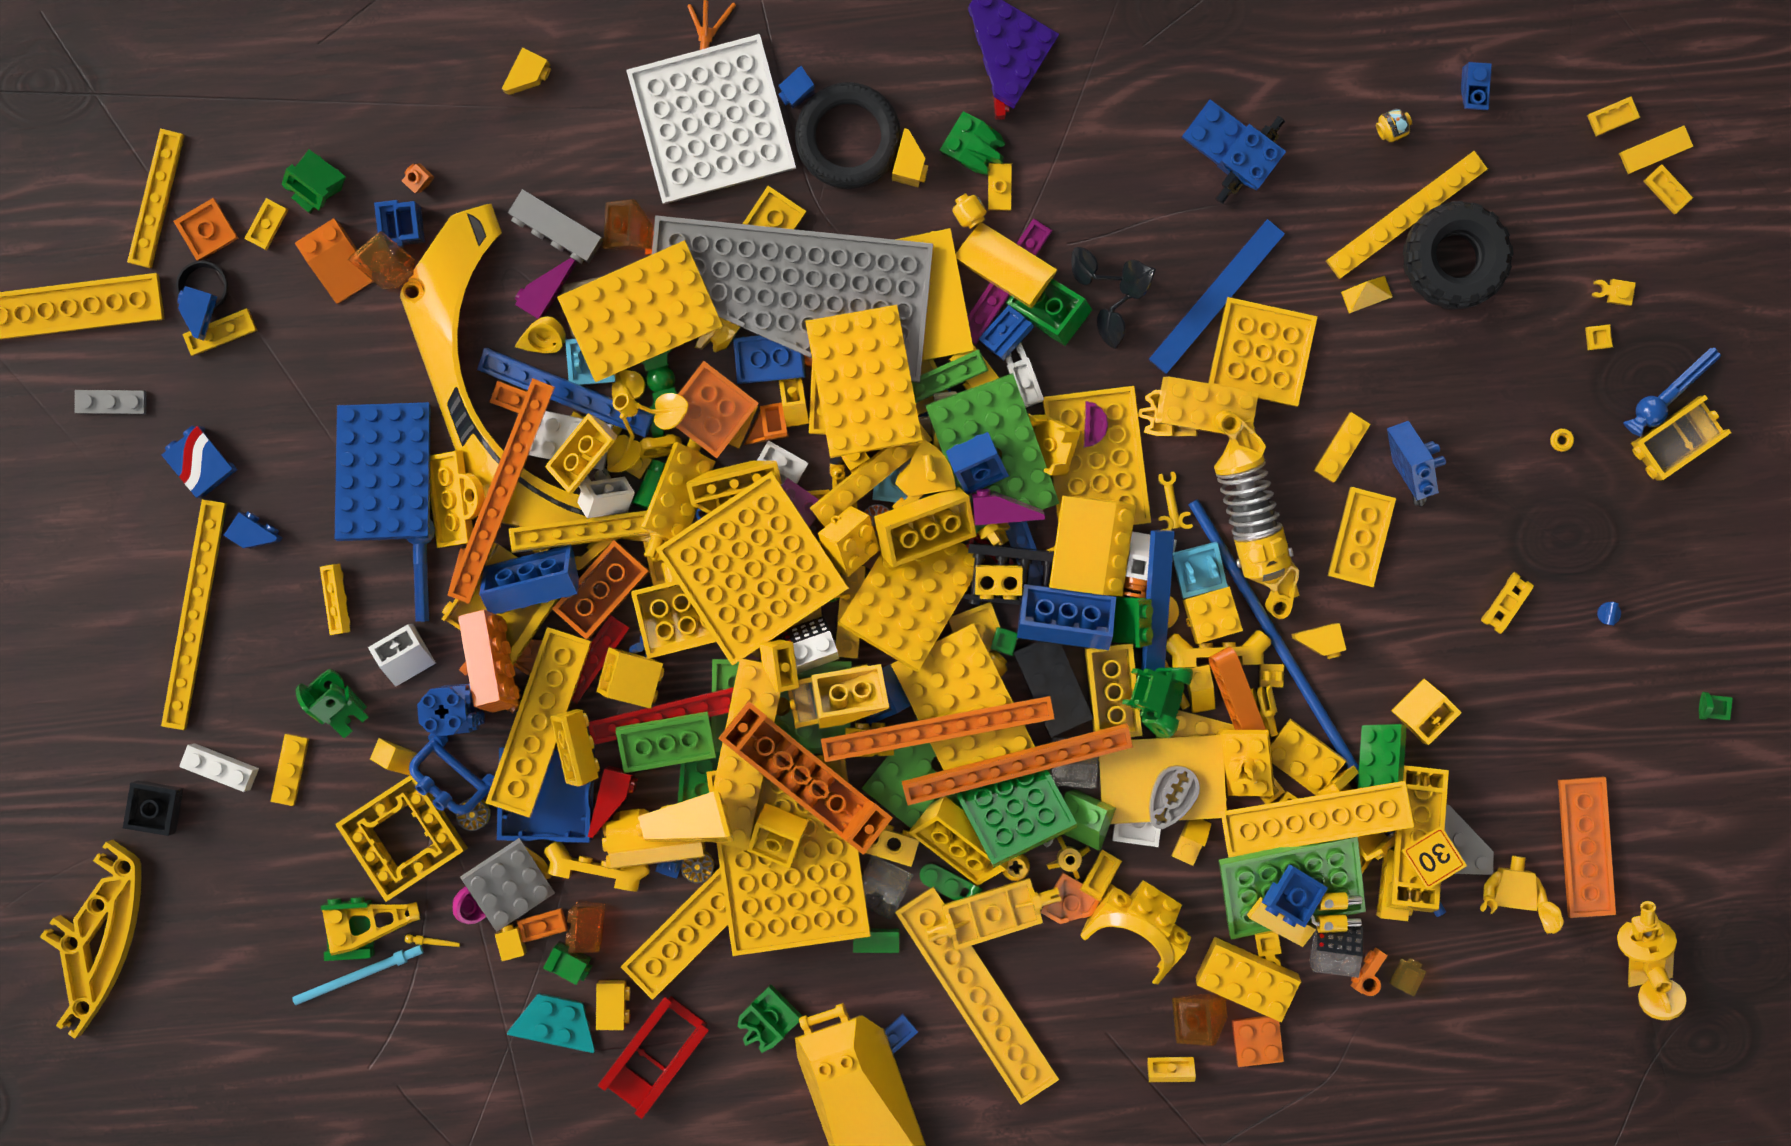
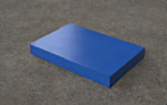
[733,335,806,384]

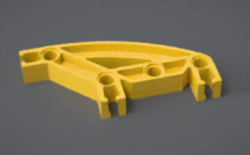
[40,840,141,1039]

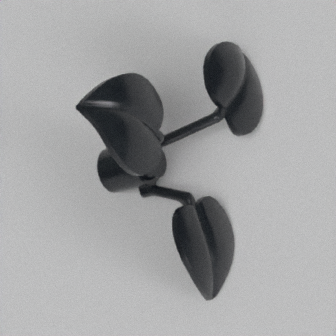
[1071,247,1156,349]

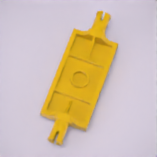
[641,439,716,561]
[925,878,1061,951]

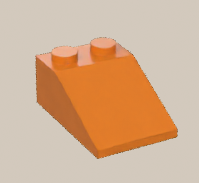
[295,218,376,304]

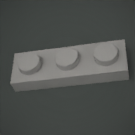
[74,390,146,414]

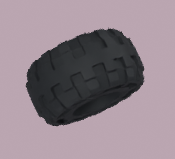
[1403,201,1514,310]

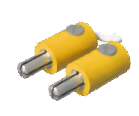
[1311,892,1362,933]

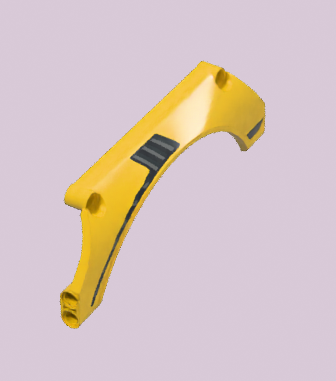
[400,204,586,527]

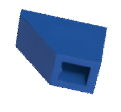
[1461,62,1492,110]
[224,511,282,548]

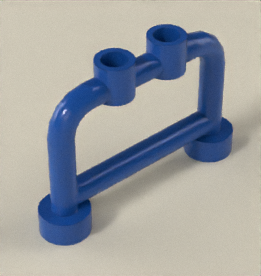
[409,733,495,815]

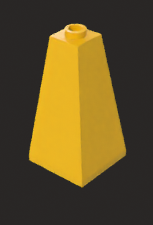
[636,790,734,842]

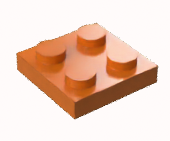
[173,198,239,261]
[1232,1016,1284,1067]

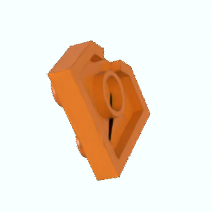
[1040,872,1099,924]

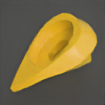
[515,316,566,353]

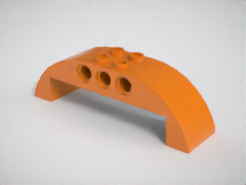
[718,701,893,855]

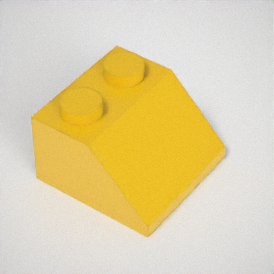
[892,128,928,188]
[747,803,808,869]

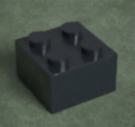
[123,780,184,836]

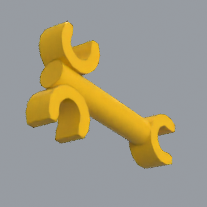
[1158,472,1193,530]

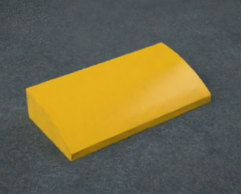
[956,222,1057,309]

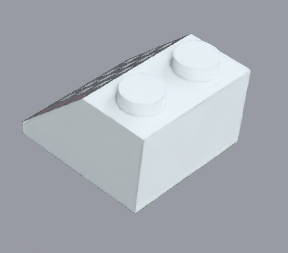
[781,616,839,674]

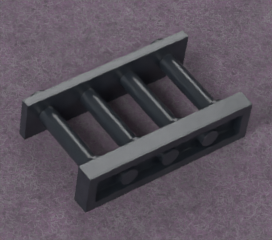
[963,542,1054,605]

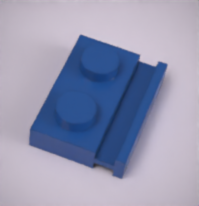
[978,305,1034,361]

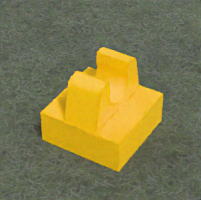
[978,523,1010,546]
[1259,664,1284,687]

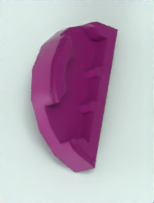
[1084,401,1108,447]

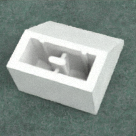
[368,624,436,687]

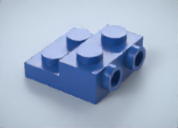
[1262,864,1328,928]

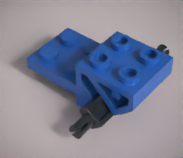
[1181,100,1286,204]

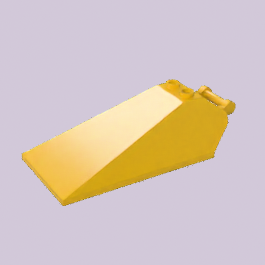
[795,1003,926,1146]

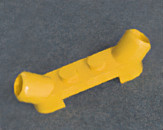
[1166,630,1271,667]
[544,841,650,892]

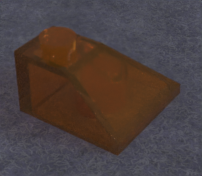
[603,199,653,250]
[348,231,415,289]
[1172,994,1227,1046]

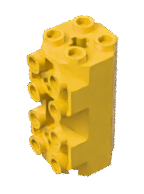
[602,804,706,869]

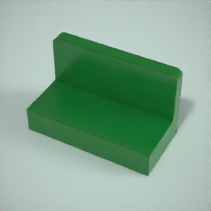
[853,929,899,953]

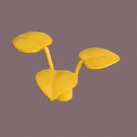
[607,370,689,472]

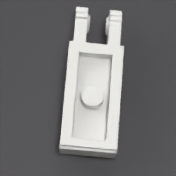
[1006,342,1044,408]

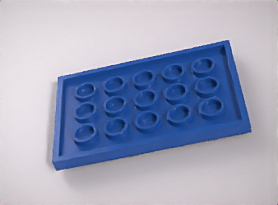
[335,402,431,541]

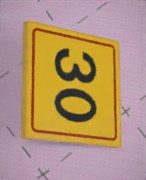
[1401,826,1467,890]

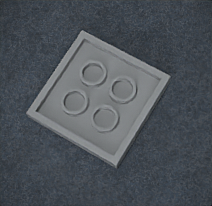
[460,838,555,932]

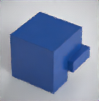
[374,200,425,250]

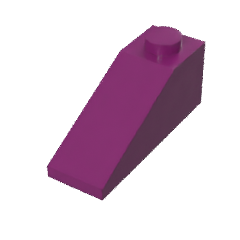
[515,258,577,319]
[972,489,1045,526]

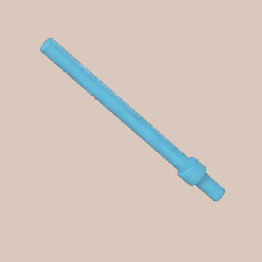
[292,945,424,1005]

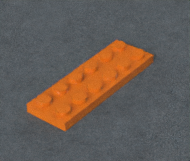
[1558,776,1616,918]

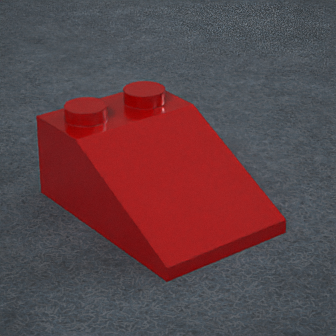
[588,766,638,838]

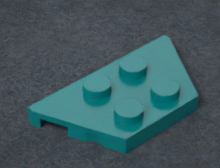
[507,993,595,1053]

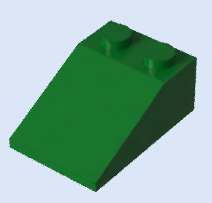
[1006,279,1092,346]

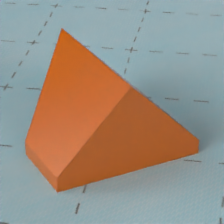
[744,402,789,445]

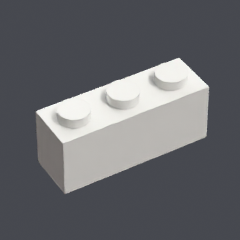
[179,743,259,792]

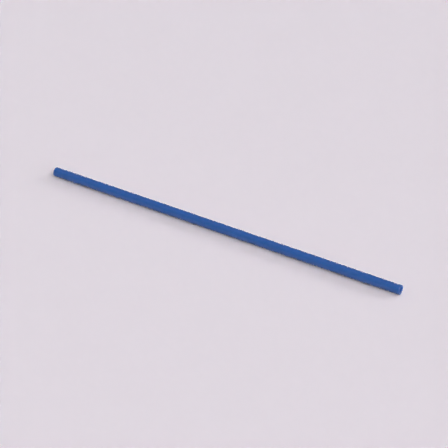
[1188,499,1446,917]

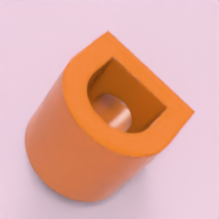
[402,163,434,193]

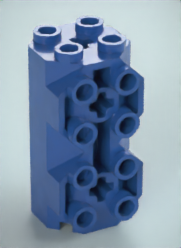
[417,683,485,736]

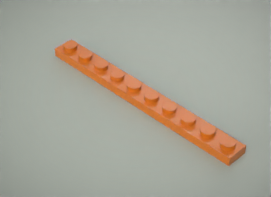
[447,378,555,604]
[821,696,1054,762]
[902,723,1133,806]

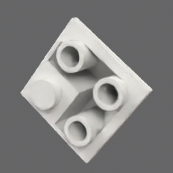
[1126,531,1177,580]

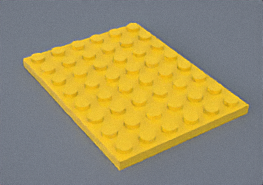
[706,755,871,956]

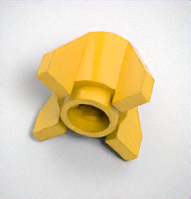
[1046,835,1091,880]

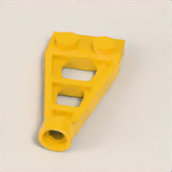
[322,902,420,956]

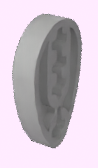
[1149,765,1200,829]

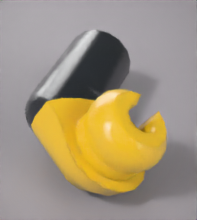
[830,456,845,480]

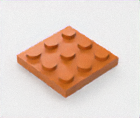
[676,361,759,458]

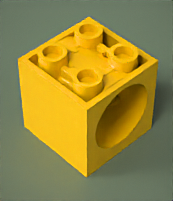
[597,647,664,709]

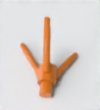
[687,0,736,50]

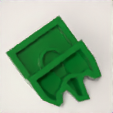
[940,111,1005,175]
[737,984,802,1053]

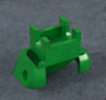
[1122,667,1193,738]
[296,669,368,738]

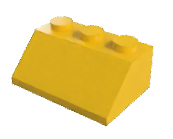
[545,413,617,495]
[550,709,600,787]

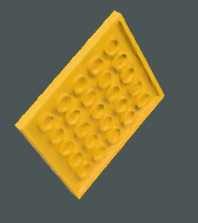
[656,471,849,666]

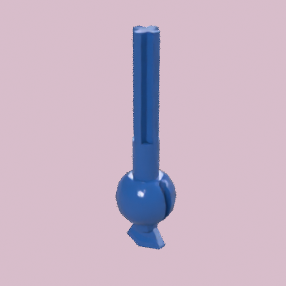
[1623,347,1721,437]
[407,519,435,622]

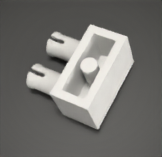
[577,469,635,519]

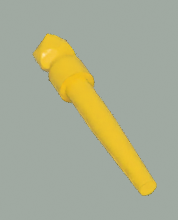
[405,934,460,947]

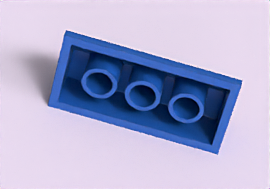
[479,545,579,614]
[1017,584,1116,650]

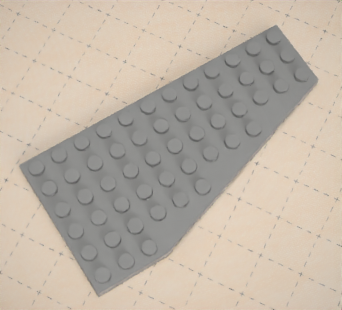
[652,215,933,383]

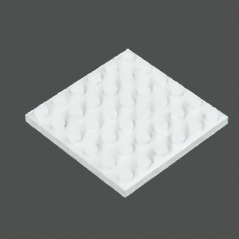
[627,34,796,204]

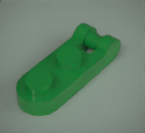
[919,863,983,901]

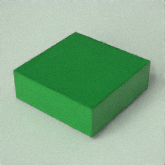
[990,627,1018,656]

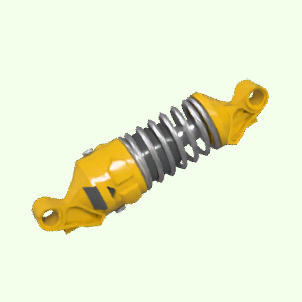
[1214,410,1300,619]

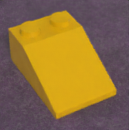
[812,664,889,729]

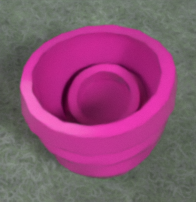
[452,886,486,924]

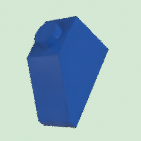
[778,66,815,109]
[177,286,217,341]

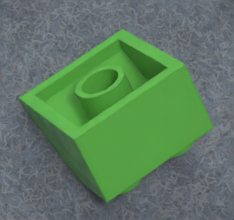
[1064,790,1116,850]

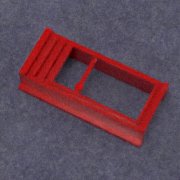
[598,996,709,1119]

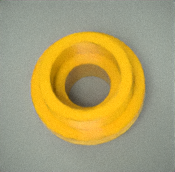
[1550,429,1574,452]

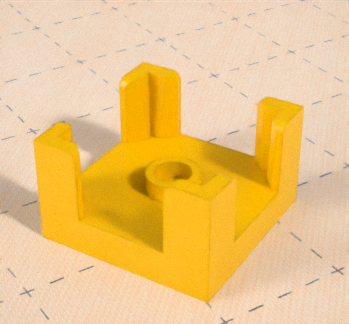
[1029,415,1081,476]

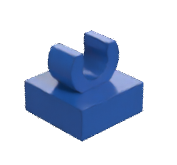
[655,860,683,879]

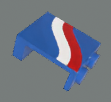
[162,426,238,499]

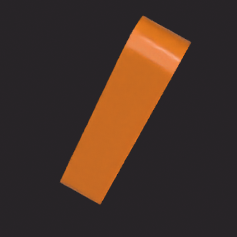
[1209,647,1271,745]

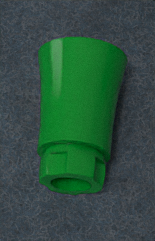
[631,460,665,510]

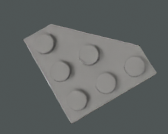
[1445,804,1494,875]

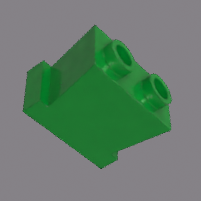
[282,149,346,210]
[543,941,593,985]

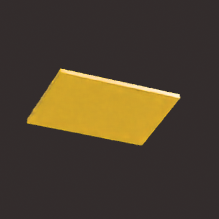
[895,228,974,361]
[1098,735,1227,824]

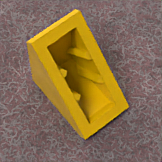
[370,738,417,776]

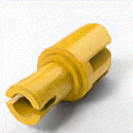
[1251,685,1278,737]

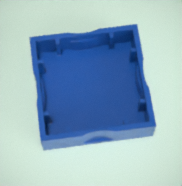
[497,746,595,843]

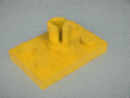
[1221,730,1275,796]

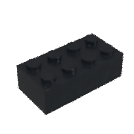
[1013,641,1093,737]

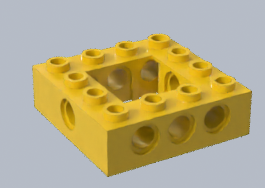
[335,775,468,902]

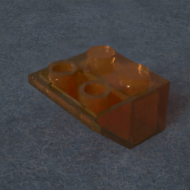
[565,901,606,953]

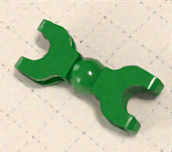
[641,349,678,438]

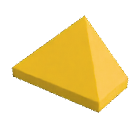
[1341,276,1392,313]

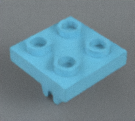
[565,339,616,385]
[1173,542,1228,598]

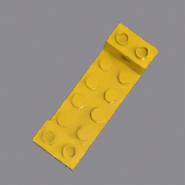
[1386,765,1449,912]

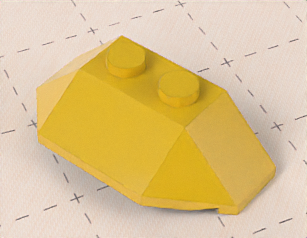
[686,461,782,514]

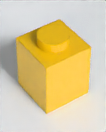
[495,924,527,961]

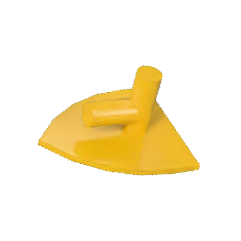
[908,440,956,496]

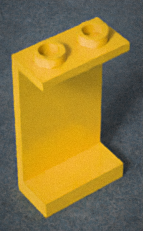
[1318,765,1396,861]

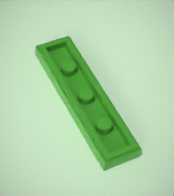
[912,349,988,403]

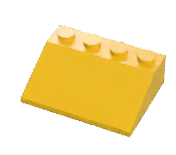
[1049,495,1136,596]
[631,580,716,659]

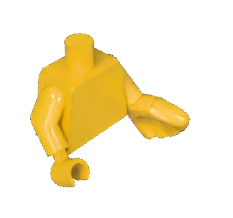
[1480,856,1564,934]

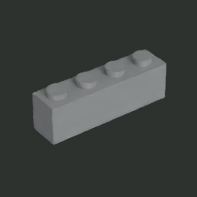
[508,189,603,264]

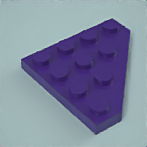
[968,0,1059,109]

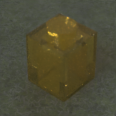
[1389,958,1426,996]

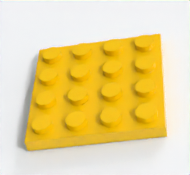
[1208,297,1317,407]

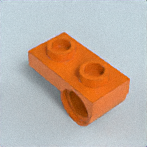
[1350,947,1388,996]

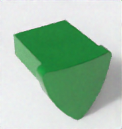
[1699,692,1733,720]

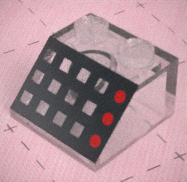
[1309,924,1363,978]

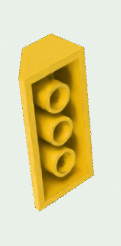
[909,796,1009,886]

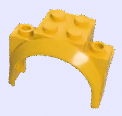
[1080,880,1191,985]

